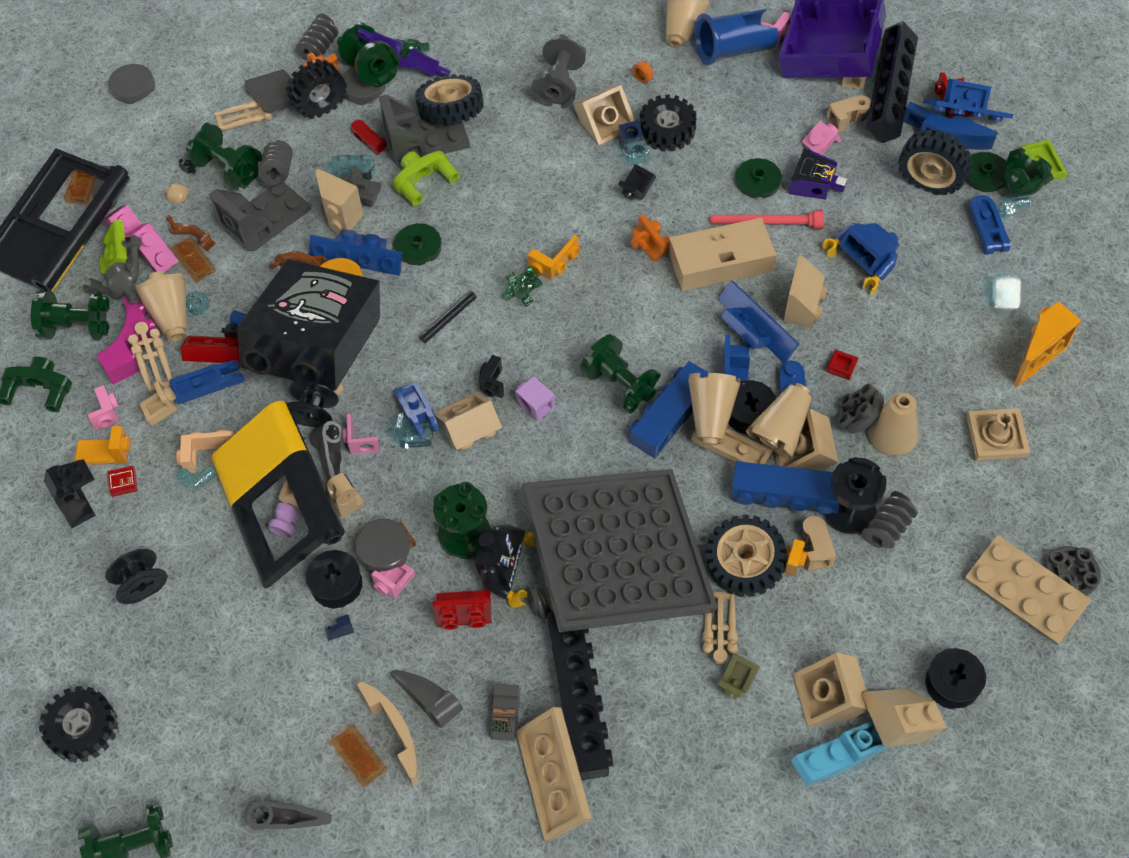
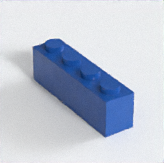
[629,361,709,459]
[732,461,839,514]

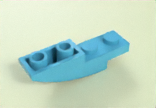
[791,721,890,786]

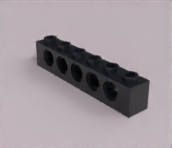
[866,21,918,143]
[547,612,614,781]

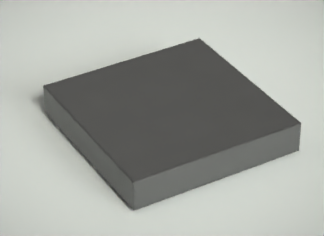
[245,69,293,113]

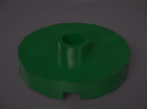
[966,152,1006,192]
[735,158,782,198]
[394,223,442,266]

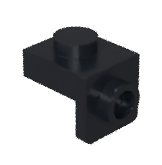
[618,164,656,200]
[478,354,504,398]

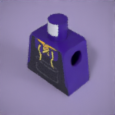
[789,148,848,200]

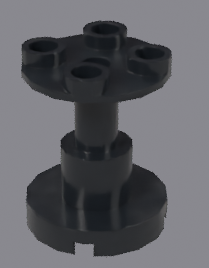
[824,457,887,534]

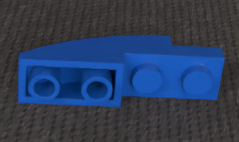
[903,102,998,150]

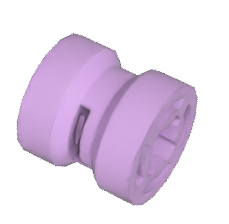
[267,503,302,538]

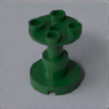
[337,22,399,87]
[186,122,262,190]
[30,290,110,341]
[580,334,661,414]
[433,482,491,559]
[78,803,173,858]

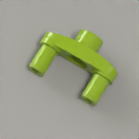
[392,151,460,207]

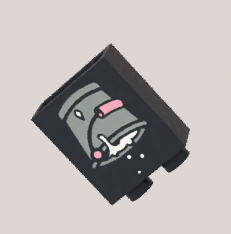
[237,259,380,391]

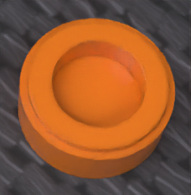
[632,60,654,84]

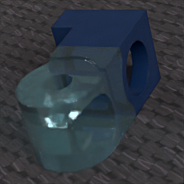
[617,120,649,166]

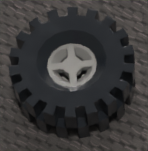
[286,59,347,119]
[639,94,697,152]
[39,686,118,763]

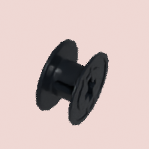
[728,380,776,435]
[288,382,339,428]
[105,549,168,604]
[306,550,363,609]
[925,648,987,710]

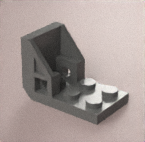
[379,94,470,163]
[209,182,311,251]

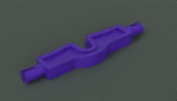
[356,28,451,77]

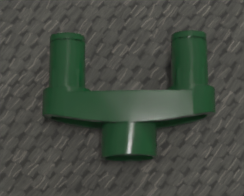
[0,356,72,413]

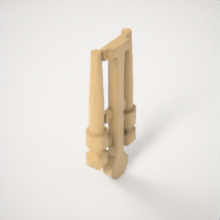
[215,99,278,131]
[128,322,172,392]
[703,592,738,664]

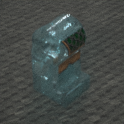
[331,154,376,180]

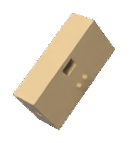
[668,218,776,291]

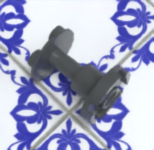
[531,34,586,108]

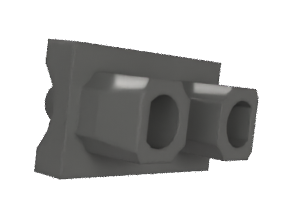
[340,172,381,207]

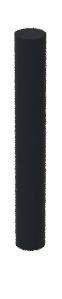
[419,291,477,344]

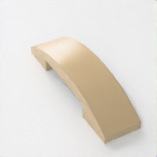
[357,681,419,787]

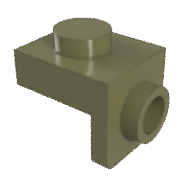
[717,653,761,699]

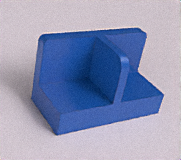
[723,335,750,382]

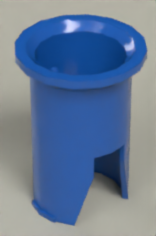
[694,9,778,65]

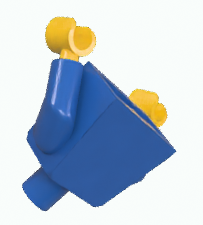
[823,223,899,295]

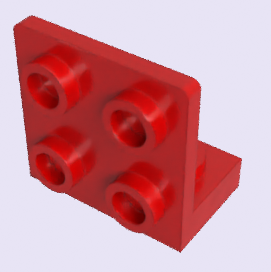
[433,590,492,630]

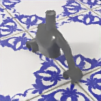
[82,233,142,305]

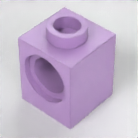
[515,376,555,422]

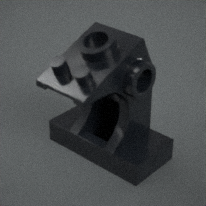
[44,459,96,528]

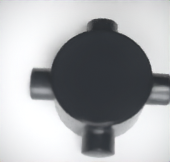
[178,158,196,174]
[222,324,238,338]

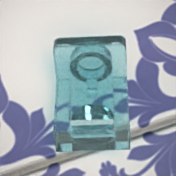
[990,274,1021,309]
[393,413,433,448]

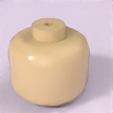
[164,182,190,204]

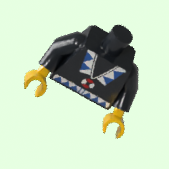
[475,524,537,608]

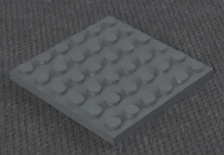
[521,469,718,632]

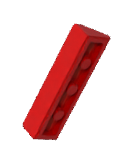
[181,335,240,364]

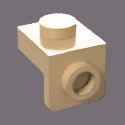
[139,381,178,426]

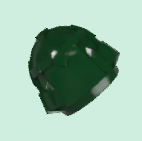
[1002,148,1054,197]

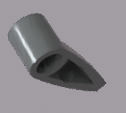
[310,421,345,480]
[390,670,463,728]
[246,801,332,831]

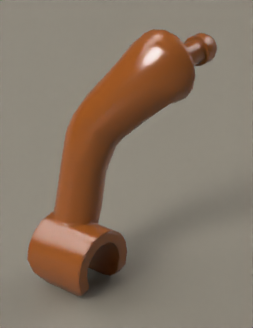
[166,215,216,251]
[269,251,326,269]

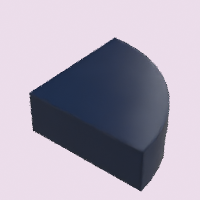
[326,614,354,641]

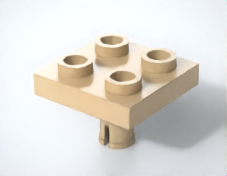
[966,408,1030,461]

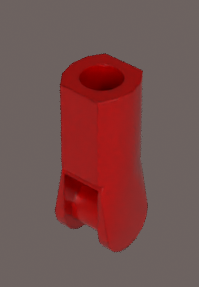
[351,119,387,155]

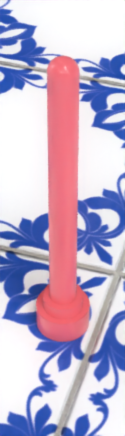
[709,210,824,229]

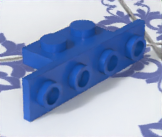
[923,79,1013,122]
[309,230,402,276]
[718,281,800,363]

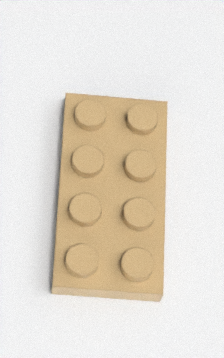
[965,535,1092,645]
[516,707,592,841]

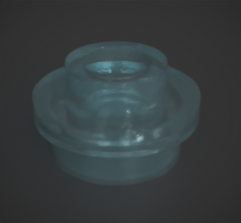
[186,291,209,316]

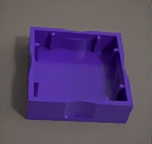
[779,0,886,78]

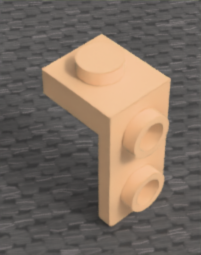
[176,430,234,474]

